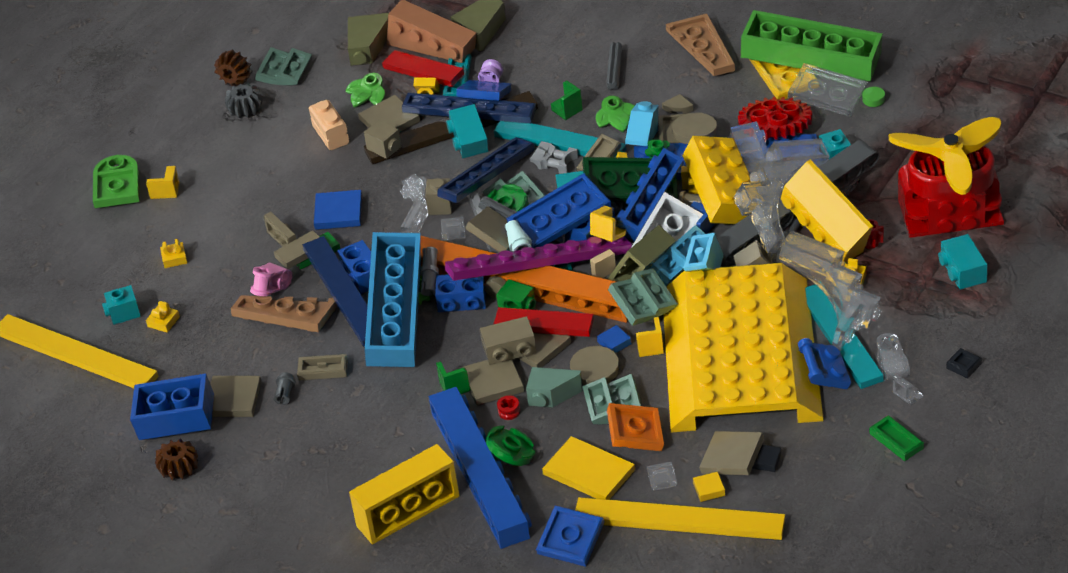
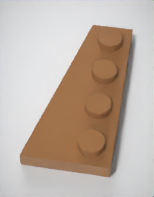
[666,14,735,76]
[231,295,338,332]

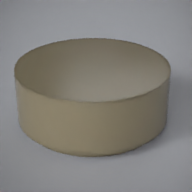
[484,276,506,299]

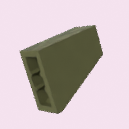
[451,0,506,52]
[348,13,389,66]
[608,225,676,282]

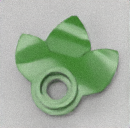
[345,73,385,108]
[596,96,635,132]

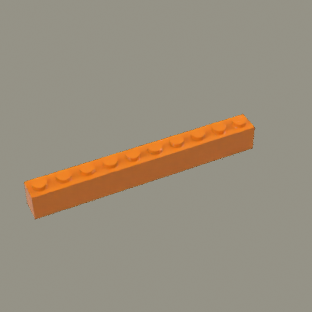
[420,236,628,323]

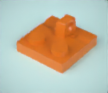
[607,403,664,451]

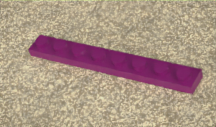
[445,236,632,281]

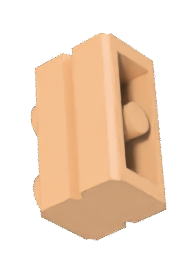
[309,100,349,150]

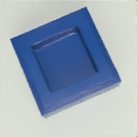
[597,325,632,353]

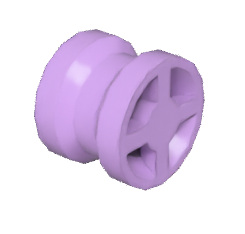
[478,59,503,82]

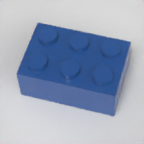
[130,373,214,440]

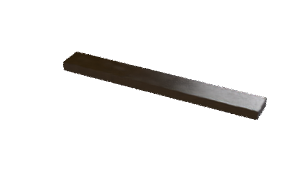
[364,91,538,165]

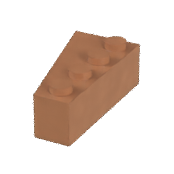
[387,0,476,63]

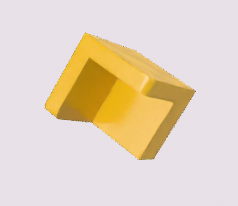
[146,166,180,199]
[590,206,626,242]
[636,317,664,357]

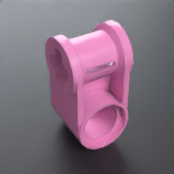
[250,263,292,296]

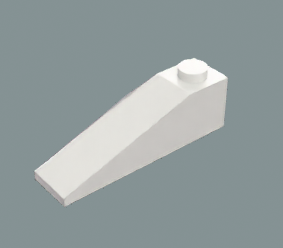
[631,192,704,248]

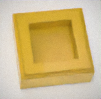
[693,472,725,502]

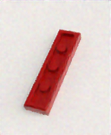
[382,50,464,87]
[493,307,594,337]

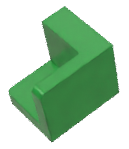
[551,81,583,120]
[436,361,470,394]

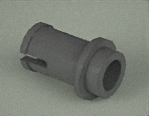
[273,372,296,405]

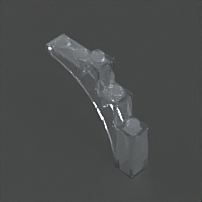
[734,138,830,254]
[778,231,882,351]

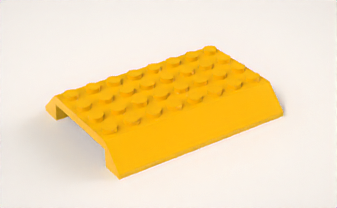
[663,263,823,432]

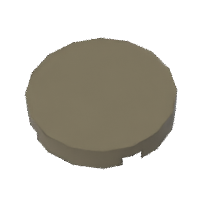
[672,113,717,144]
[570,346,619,385]

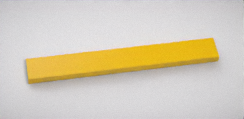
[0,314,159,388]
[575,497,785,540]

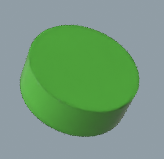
[862,87,885,107]

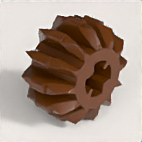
[214,49,252,86]
[155,438,198,481]

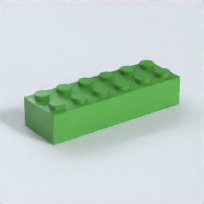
[741,10,883,82]

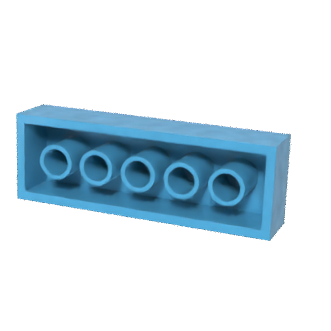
[365,232,421,367]

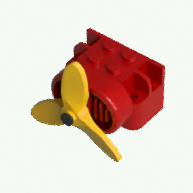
[888,117,1004,238]

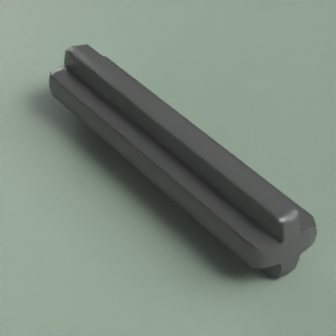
[606,42,622,90]

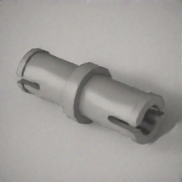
[420,247,439,296]

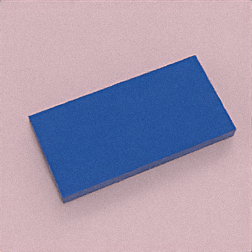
[506,173,611,248]

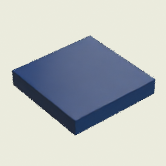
[456,80,511,101]
[314,190,362,230]
[536,506,604,567]

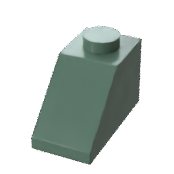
[526,367,583,408]

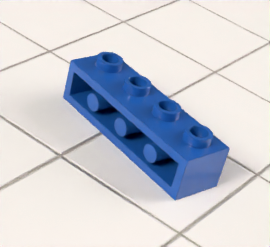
[615,148,684,242]

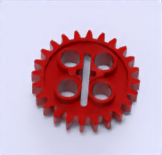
[738,97,812,140]

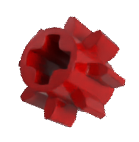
[865,219,884,249]

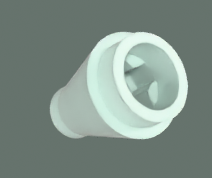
[505,220,532,251]

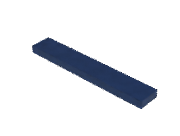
[402,93,536,124]
[437,137,534,203]
[302,236,368,347]

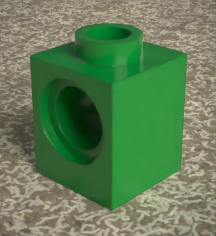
[496,279,536,310]

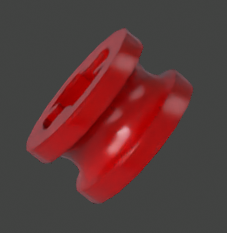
[497,395,520,420]

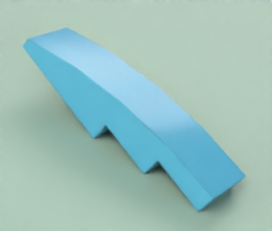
[649,225,705,286]

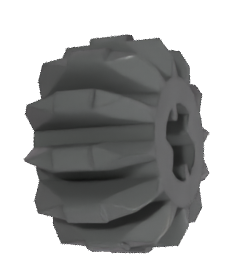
[225,83,263,118]

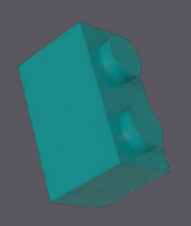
[446,104,488,159]
[938,234,987,290]

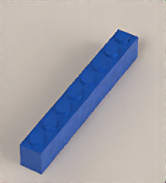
[428,387,532,549]

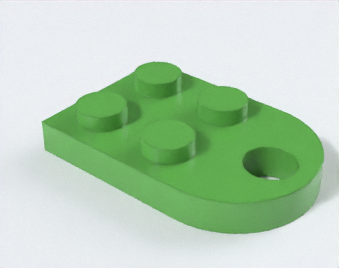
[93,155,139,208]

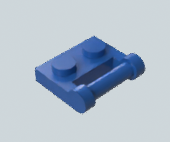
[798,338,851,389]

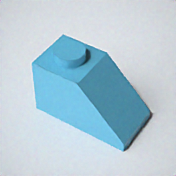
[625,101,659,146]
[683,233,724,272]

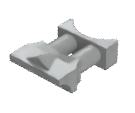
[530,141,578,174]

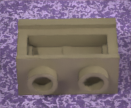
[480,316,537,365]

